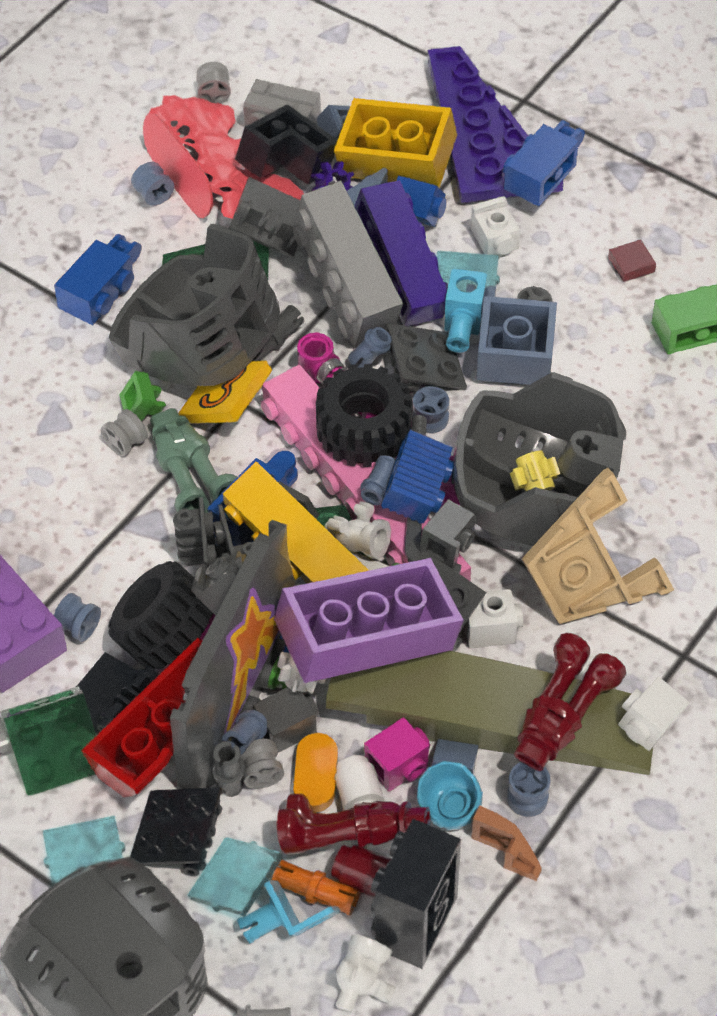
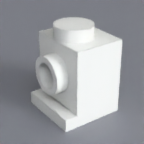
[471,196,521,258]

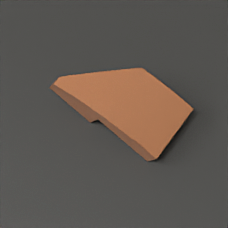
[471,805,542,881]

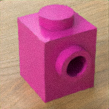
[364,717,430,792]

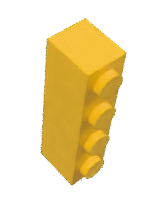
[222,462,369,583]

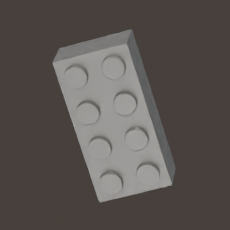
[293,181,403,349]

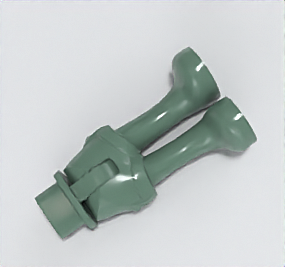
[150,408,238,513]

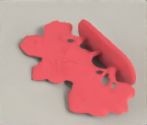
[143,95,304,219]

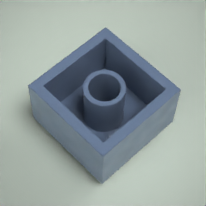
[476,296,557,385]

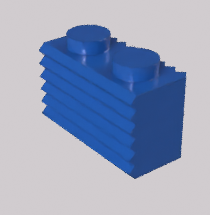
[381,429,454,524]

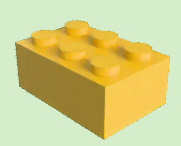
[334,98,457,188]

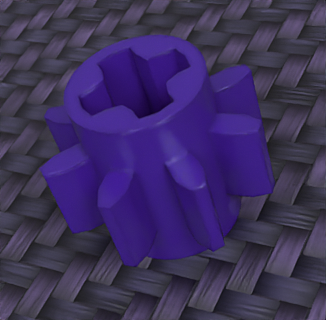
[311,161,354,191]

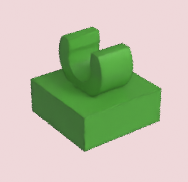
[119,371,166,421]

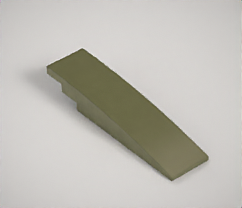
[326,651,653,775]

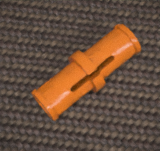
[272,859,360,916]

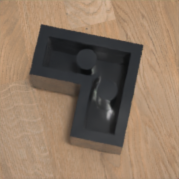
[235,104,338,185]

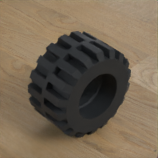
[316,364,412,467]
[108,561,213,670]

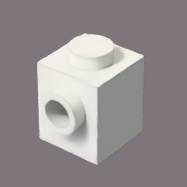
[465,589,523,649]
[618,676,690,751]

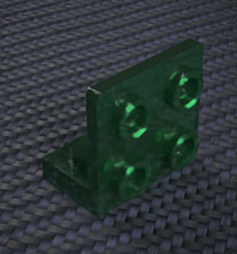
[0,686,96,796]

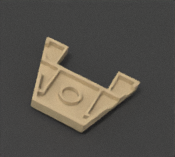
[522,468,674,624]

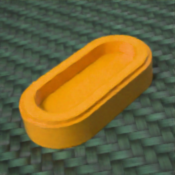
[294,733,338,812]

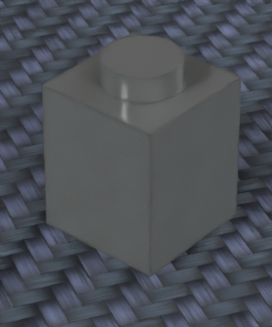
[253,687,319,753]

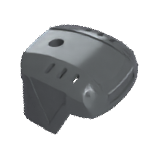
[109,224,280,386]
[451,372,624,546]
[0,857,208,1016]

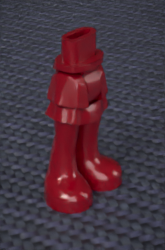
[514,633,626,771]
[277,793,431,855]

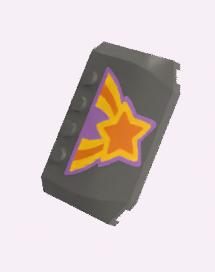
[170,520,295,789]

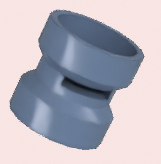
[507,762,551,817]

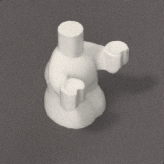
[325,501,391,559]
[336,934,397,1013]

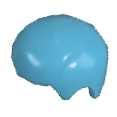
[417,761,483,830]

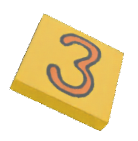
[179,360,272,424]

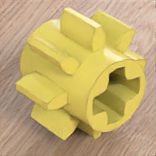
[510,450,561,492]

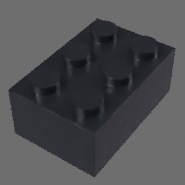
[371,818,461,969]

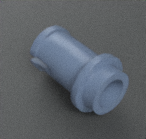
[348,327,392,368]
[360,455,396,505]
[222,710,267,755]

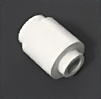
[335,755,385,810]

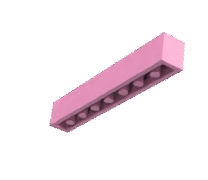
[261,364,471,581]

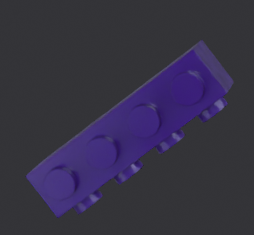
[354,180,448,326]

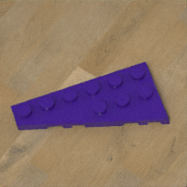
[427,46,564,203]

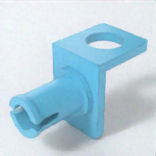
[444,269,487,353]
[237,880,341,943]

